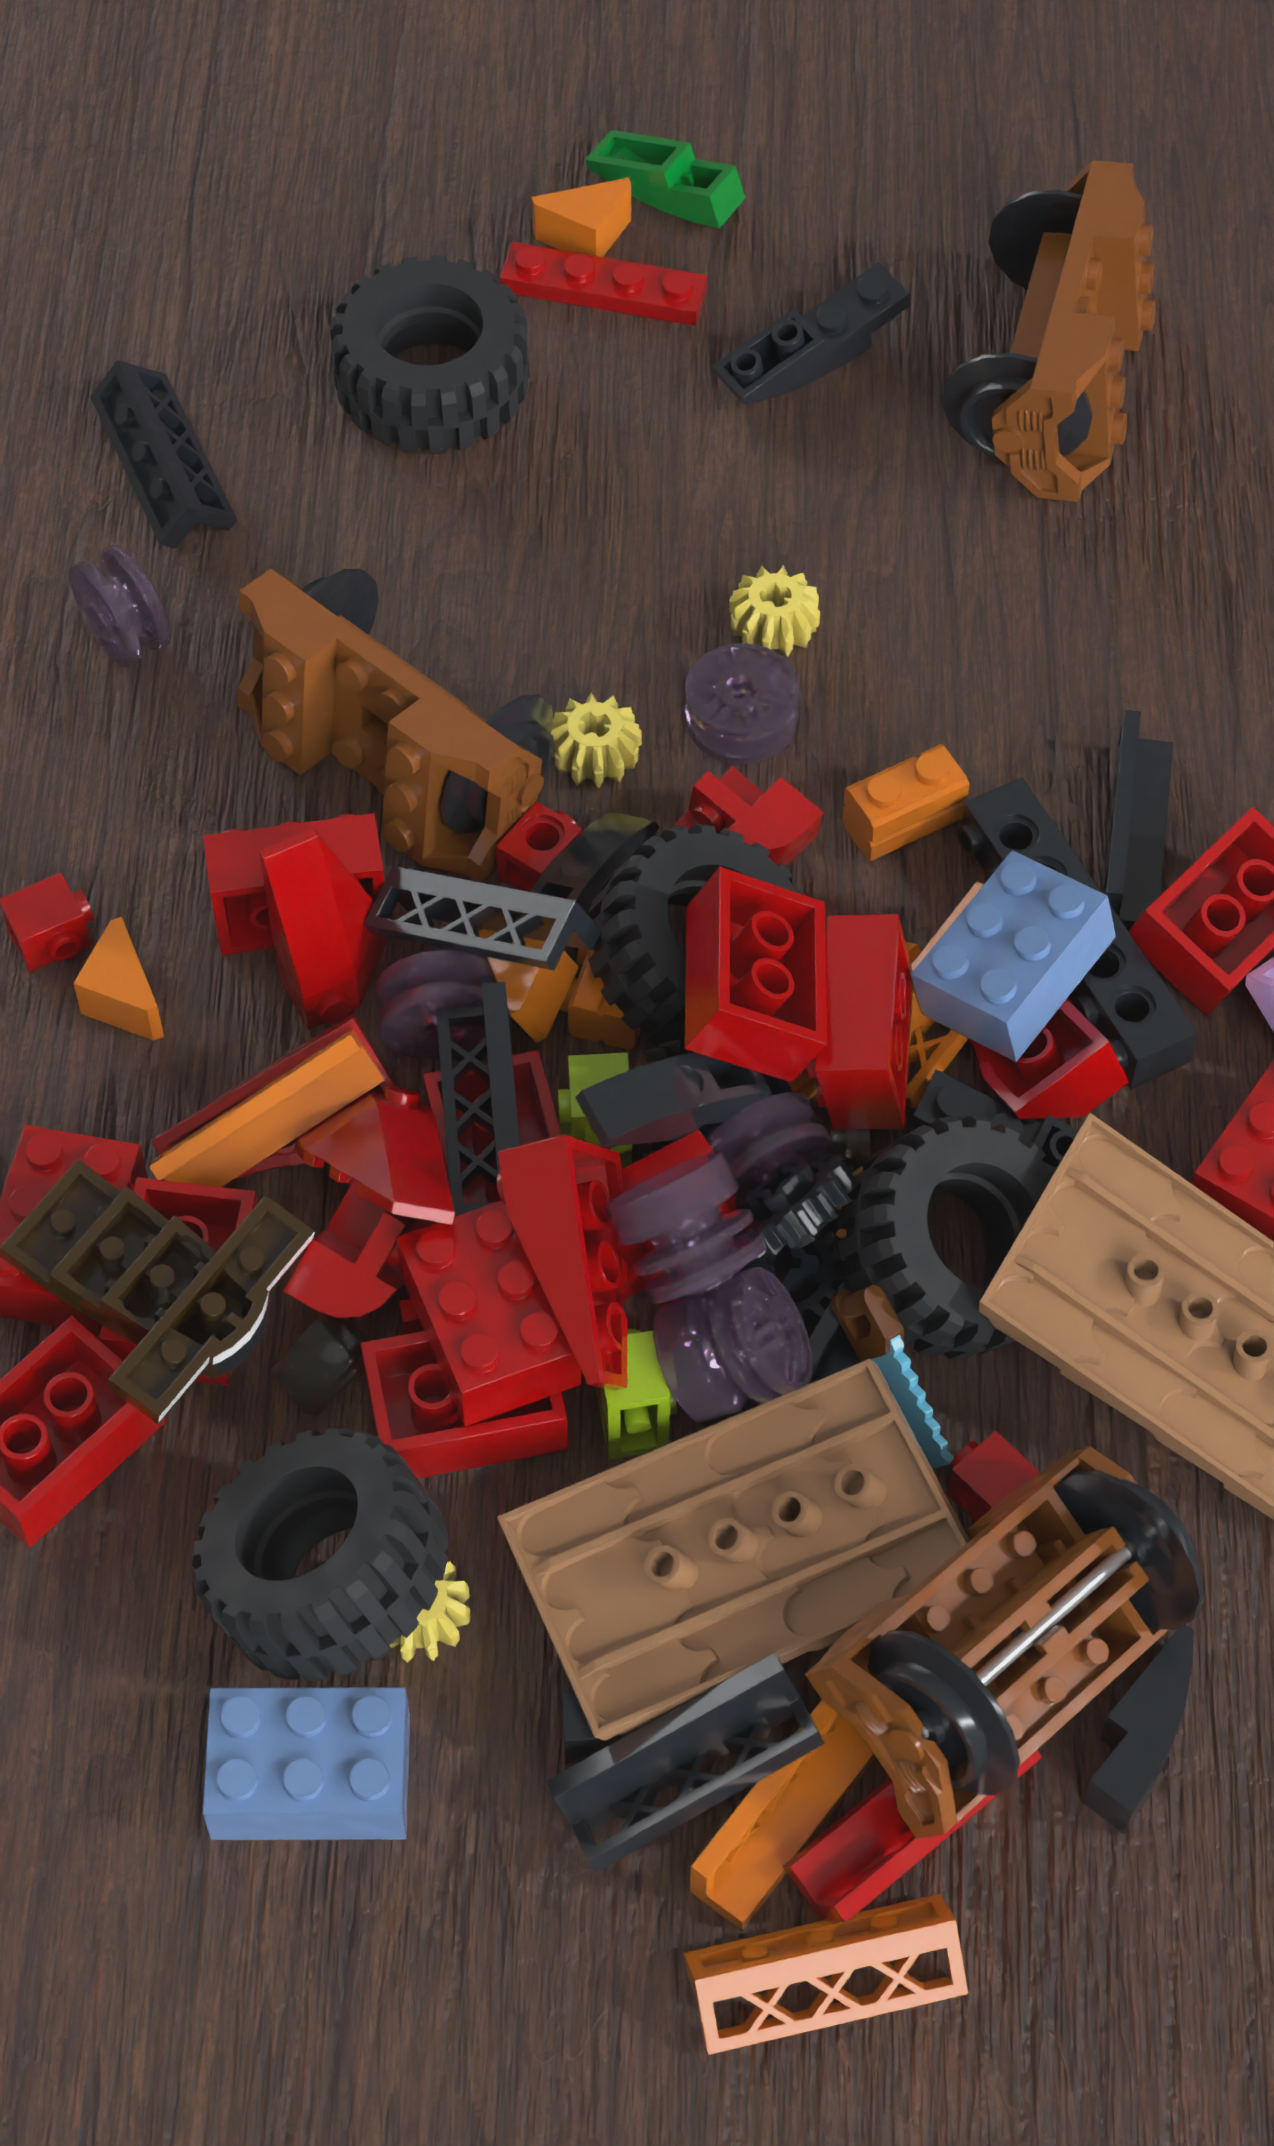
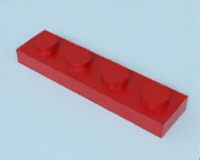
[500,242,707,326]

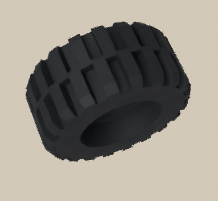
[330,255,530,454]
[588,824,804,1046]
[838,1116,1057,1359]
[192,1428,449,1681]

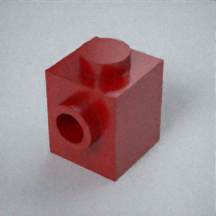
[0,873,94,972]

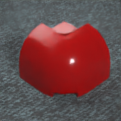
[673,766,824,866]
[283,1184,438,1318]

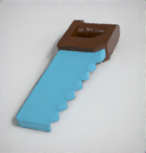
[831,1285,954,1469]

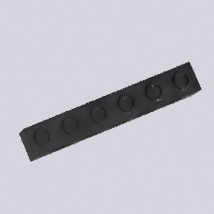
[958,777,1198,1090]

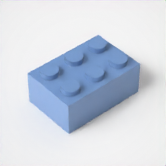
[911,850,1116,1062]
[203,1688,410,1840]

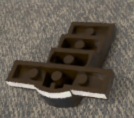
[0,1159,315,1424]

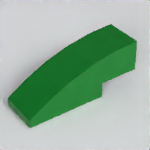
[585,130,745,229]

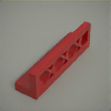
[782,1750,1043,1923]

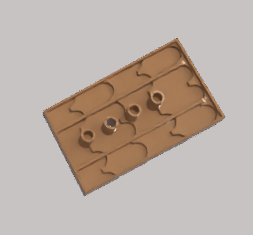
[979,1113,1274,1520]
[497,1359,970,1741]

